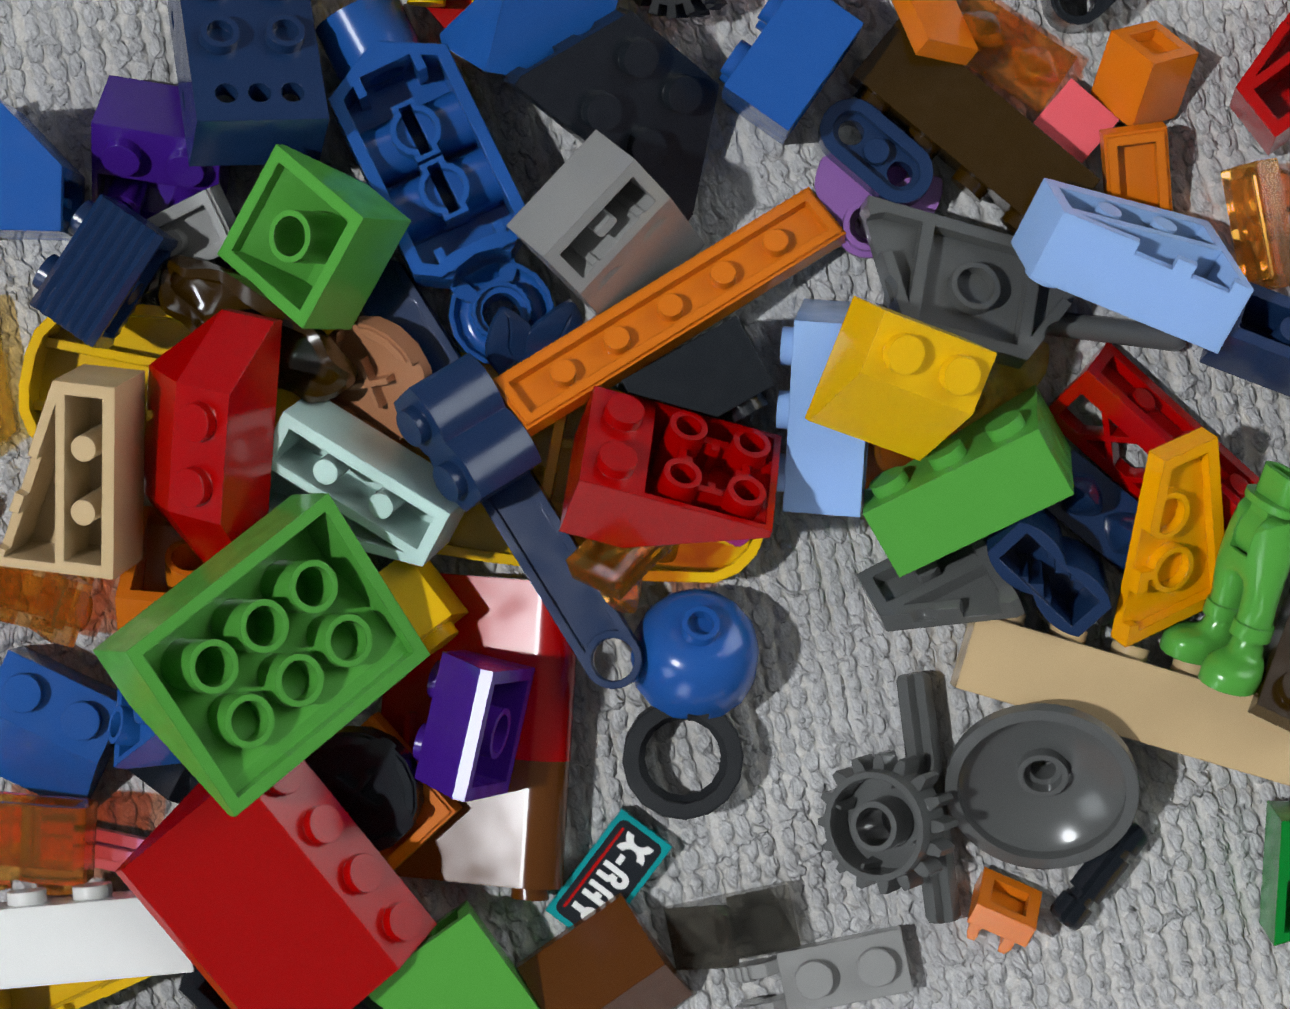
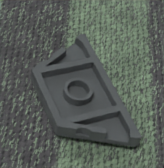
[860,195,1077,369]

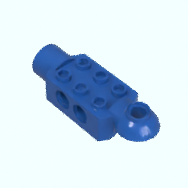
[315,0,554,364]

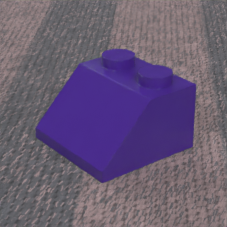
[413,650,535,802]

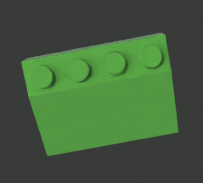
[93,493,430,817]

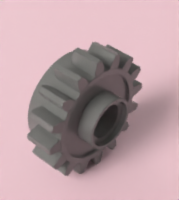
[818,750,958,894]

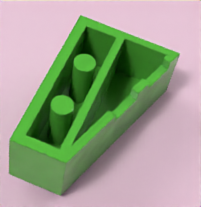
[863,384,1074,578]

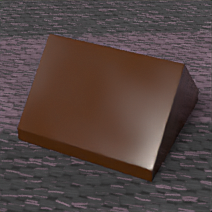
[516,892,693,1009]

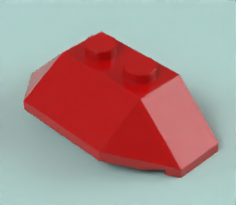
[144,308,282,563]

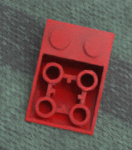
[559,385,782,548]

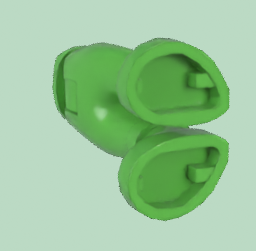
[1159,461,1290,697]

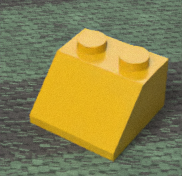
[805,296,997,461]

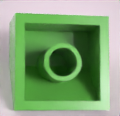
[218,144,411,330]

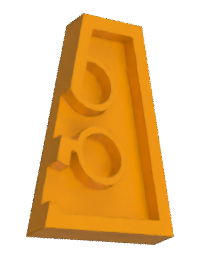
[1111,427,1224,647]

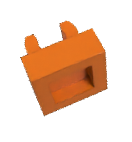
[967,867,1043,954]

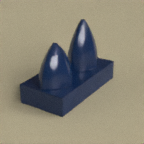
[1047,449,1138,574]

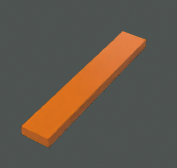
[492,187,846,437]

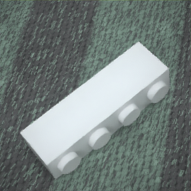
[0,882,197,990]

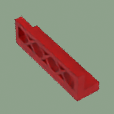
[1048,342,1259,530]

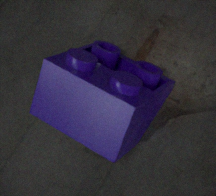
[91,75,231,219]

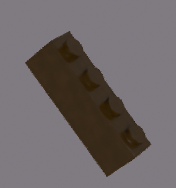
[849,19,1101,234]

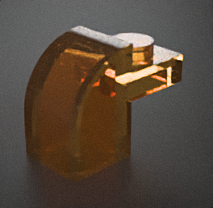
[0,566,94,648]

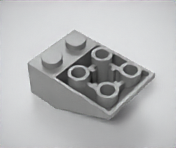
[506,130,705,316]

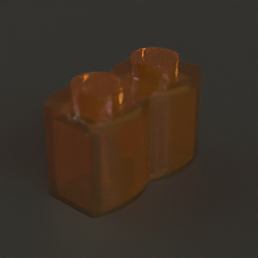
[0,791,98,895]

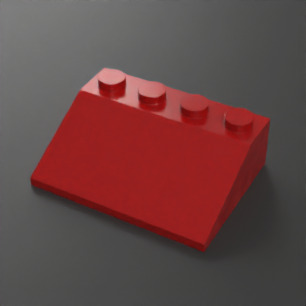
[115,760,437,1009]

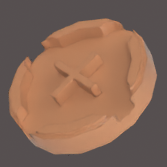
[329,316,432,440]

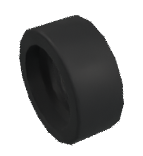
[622,706,744,820]

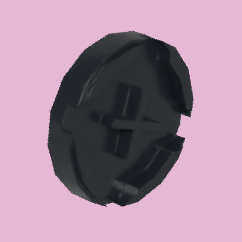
[305,726,424,851]

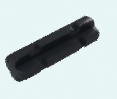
[1050,821,1149,931]

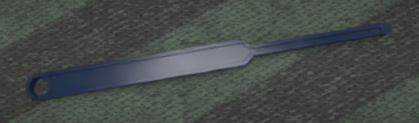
[320,161,644,689]

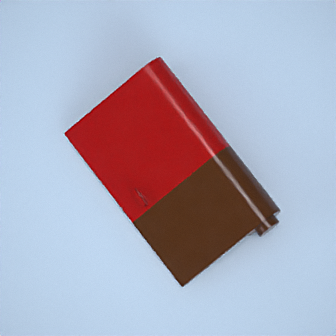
[381,573,577,901]

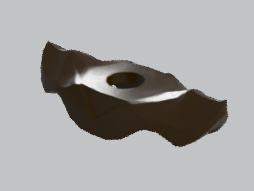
[158,254,358,403]

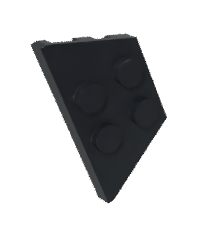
[504,7,719,221]

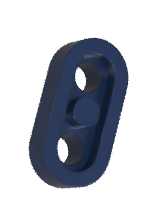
[818,98,933,206]

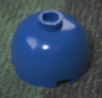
[630,588,759,720]

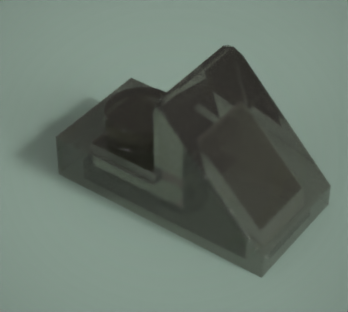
[663,881,801,970]

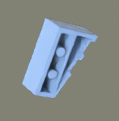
[1011,178,1254,354]
[776,298,880,517]

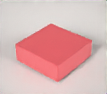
[1033,78,1119,163]

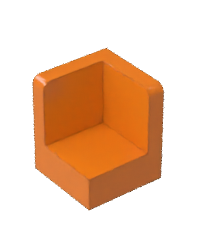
[1091,20,1199,126]

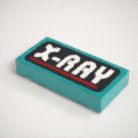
[545,807,673,928]

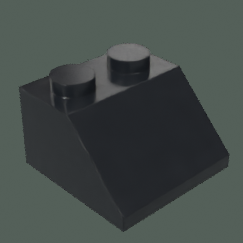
[621,316,775,423]

